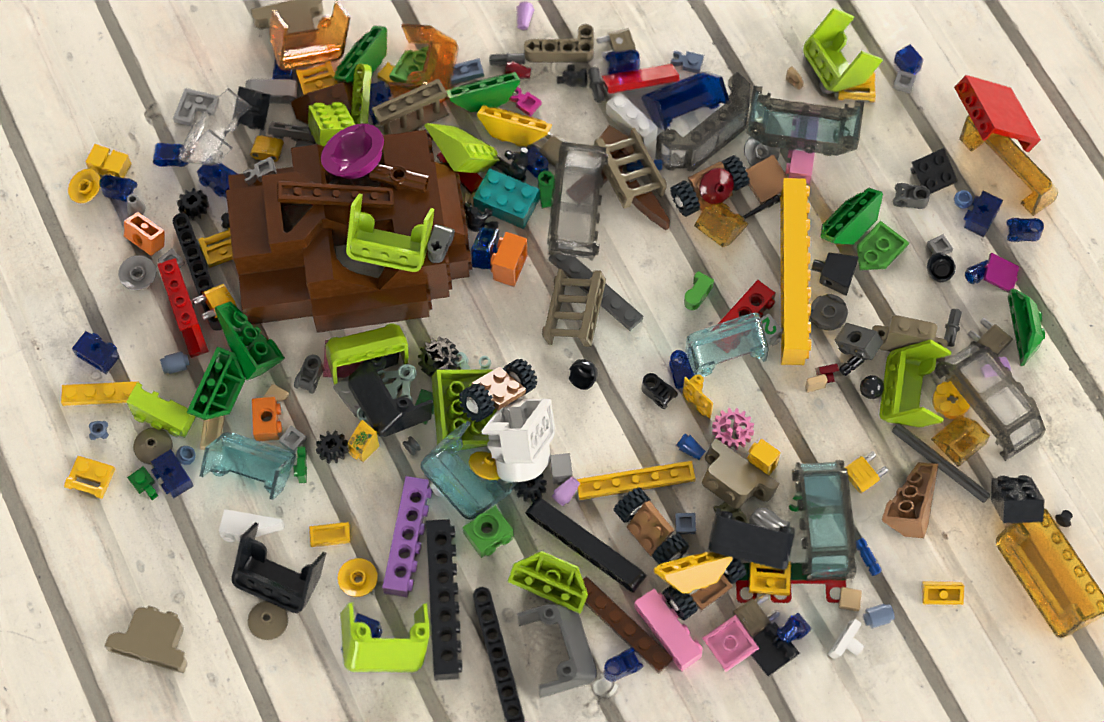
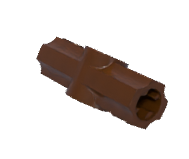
[369,164,429,193]

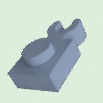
[671,51,704,74]

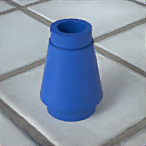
[676,433,706,460]

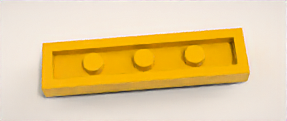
[61,381,139,406]

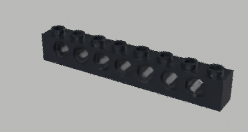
[426,519,463,681]

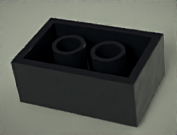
[991,475,1045,523]

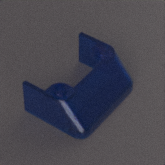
[641,72,731,130]

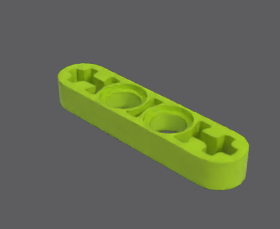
[351,63,372,125]

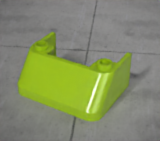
[803,8,883,92]
[346,193,434,272]
[325,323,408,384]
[879,339,952,428]
[340,603,430,672]

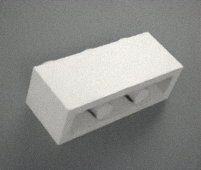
[606,92,657,147]

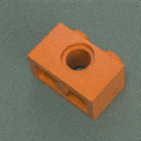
[124,212,165,256]
[252,397,282,442]

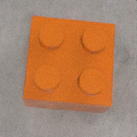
[490,232,528,287]

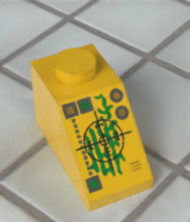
[348,420,379,462]

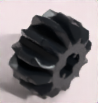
[177,188,209,220]
[316,430,349,464]
[514,474,547,502]

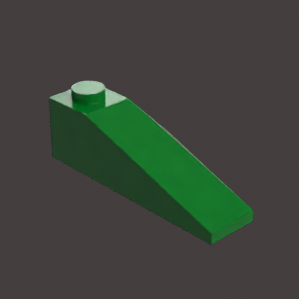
[214,301,285,381]

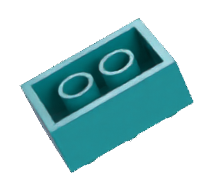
[473,168,540,229]

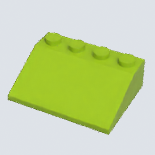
[424,123,500,173]
[431,369,497,451]

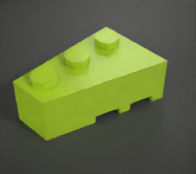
[127,382,195,438]

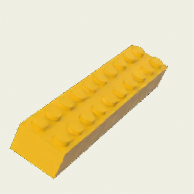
[780,178,811,365]

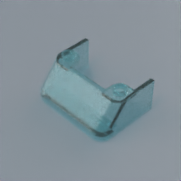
[684,313,769,377]
[420,421,517,520]
[199,432,296,500]

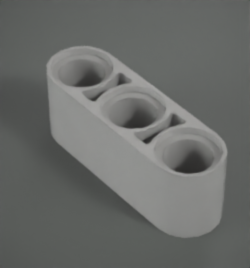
[245,79,298,104]

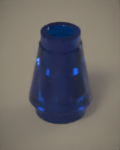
[965,260,988,284]

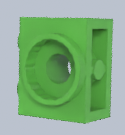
[463,506,514,558]

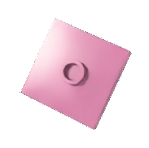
[703,615,759,672]

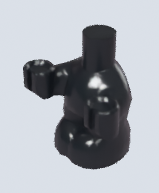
[557,64,588,87]
[504,147,528,179]
[465,202,492,232]

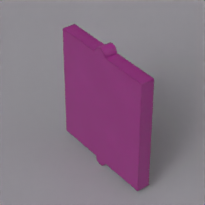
[984,253,1019,293]

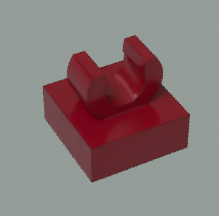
[815,363,839,383]

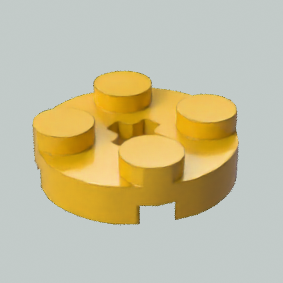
[932,380,972,419]

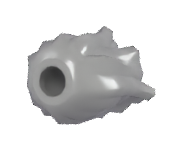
[749,508,790,530]

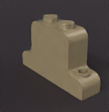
[251,0,324,50]
[872,315,948,363]
[702,439,780,508]
[104,606,187,674]

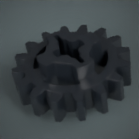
[418,337,459,377]

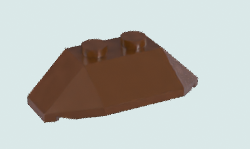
[291,82,363,125]

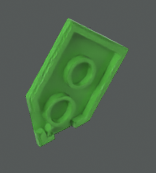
[389,46,437,89]
[857,221,910,270]

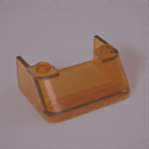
[269,0,351,70]
[388,24,459,103]

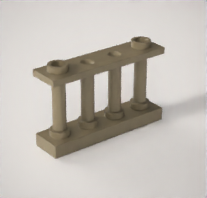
[372,79,449,135]
[592,127,667,209]
[542,269,606,347]

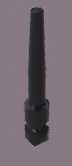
[741,195,780,220]

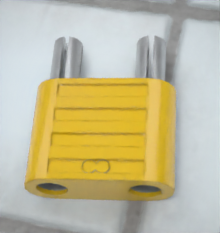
[250,129,284,162]
[192,284,237,320]
[842,451,889,493]

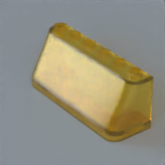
[959,116,1058,216]
[996,509,1104,638]

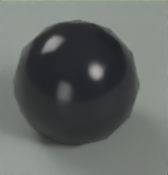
[860,375,884,399]

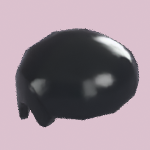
[926,252,956,282]
[569,359,598,390]

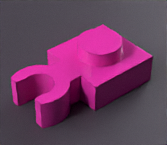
[509,87,542,117]

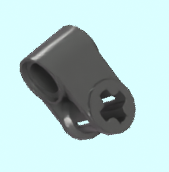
[893,183,930,209]
[427,224,455,263]
[294,354,324,394]

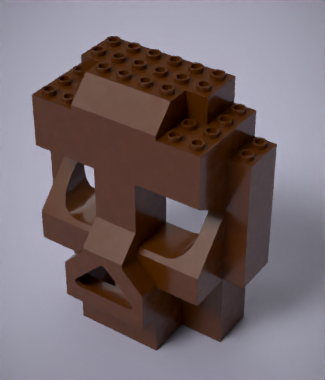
[226,130,472,333]

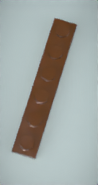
[277,181,394,209]
[583,576,673,674]

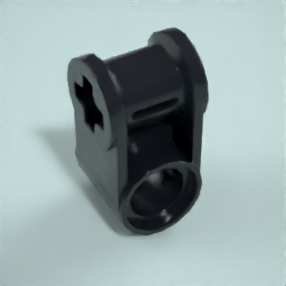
[641,373,678,409]

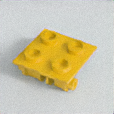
[683,374,713,419]

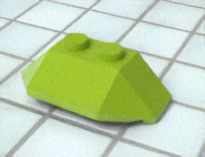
[507,551,588,614]

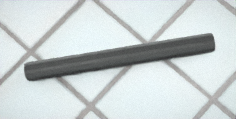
[892,423,990,503]

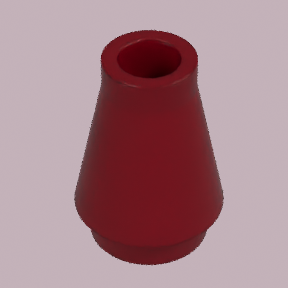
[505,61,532,79]

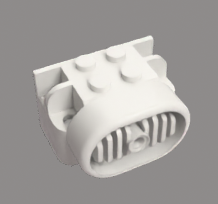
[482,399,555,482]

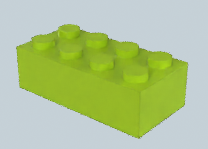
[308,102,355,146]

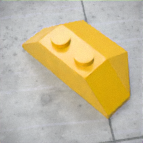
[477,106,552,147]
[654,552,733,593]

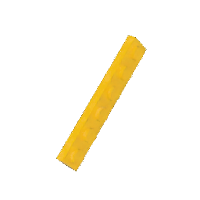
[576,461,696,500]

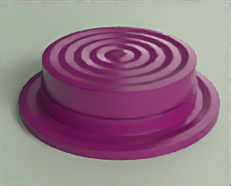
[321,124,384,179]

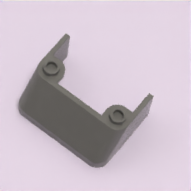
[517,604,597,698]

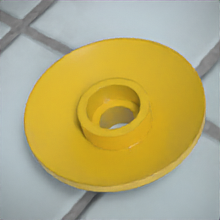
[68,169,101,203]
[468,451,500,480]
[338,558,378,597]

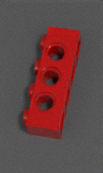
[709,280,776,353]

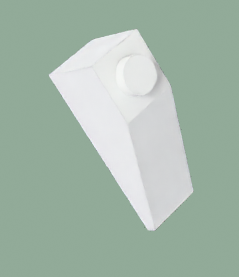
[219,509,285,542]

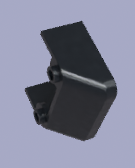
[348,352,434,437]
[708,508,795,570]
[231,522,327,613]

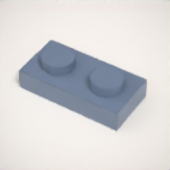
[445,58,484,85]

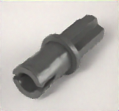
[489,52,525,65]
[588,67,605,103]
[944,309,962,347]

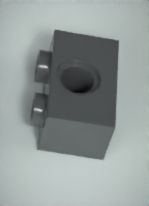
[835,322,883,360]

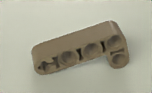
[524,24,594,63]

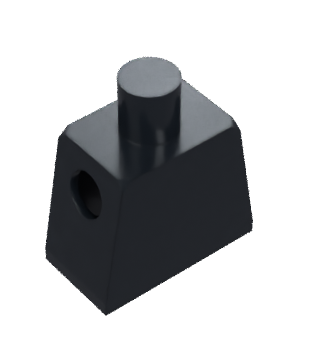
[811,253,859,296]

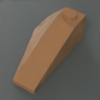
[882,462,938,538]

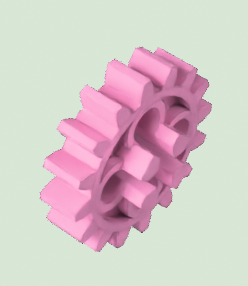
[712,408,754,450]

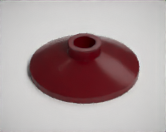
[699,168,734,204]

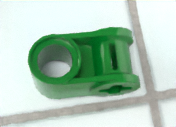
[538,171,561,209]

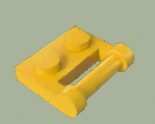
[295,61,338,95]
[838,72,875,102]
[198,227,233,268]
[64,456,115,499]
[749,561,791,596]

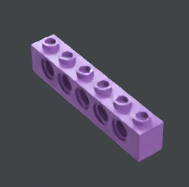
[383,476,432,598]

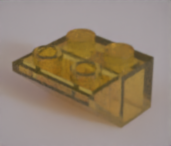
[694,203,748,247]
[931,415,990,467]

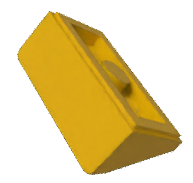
[922,581,964,605]

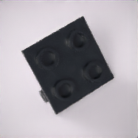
[232,86,271,130]
[910,148,958,194]
[751,622,800,677]

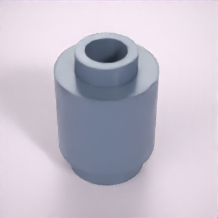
[160,351,190,374]
[863,604,895,628]

